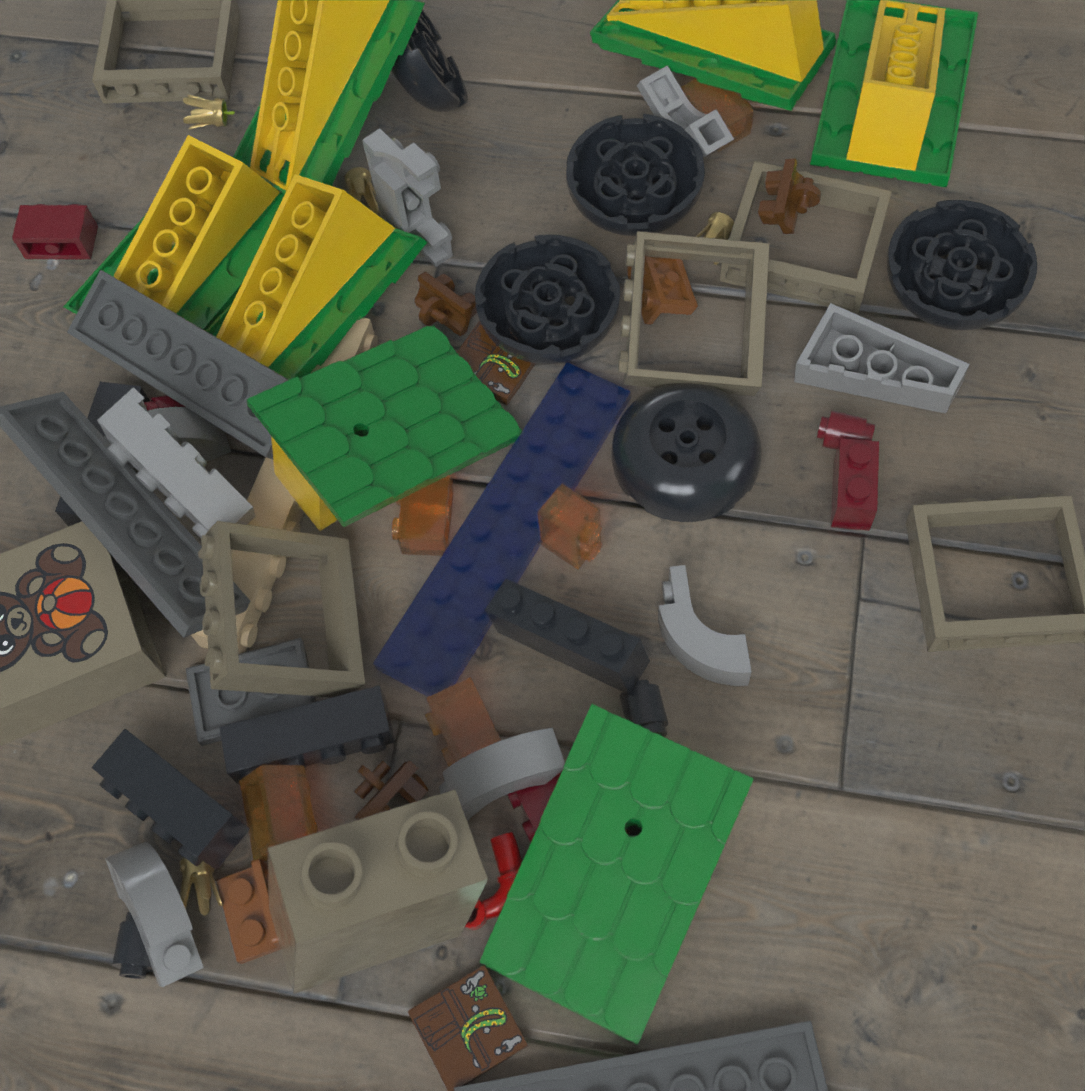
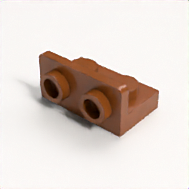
[627,256,698,325]
[216,858,281,964]

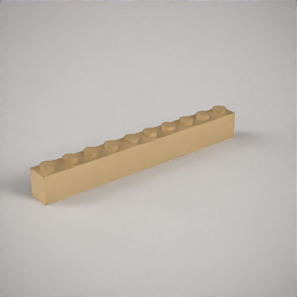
[191,318,378,654]

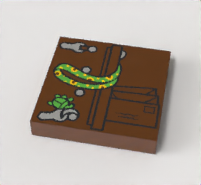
[457,321,536,405]
[407,965,528,1091]

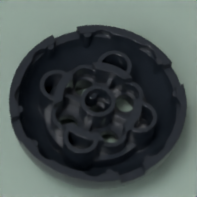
[381,10,468,112]
[566,114,705,236]
[887,200,1037,330]
[475,235,620,364]
[611,383,762,522]

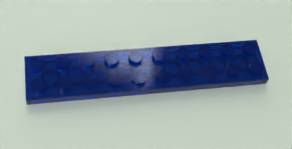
[373,362,631,705]

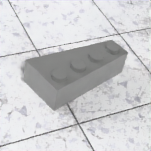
[794,303,969,414]
[97,387,255,538]

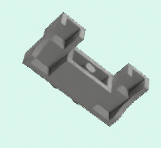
[362,128,453,267]

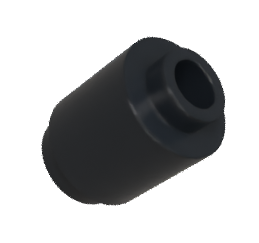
[619,680,668,737]
[112,912,153,979]

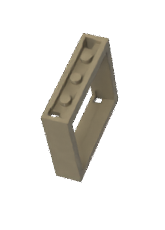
[92,0,241,103]
[720,161,892,314]
[618,231,769,396]
[906,493,1085,652]
[198,521,365,697]

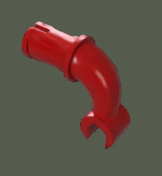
[465,832,522,930]

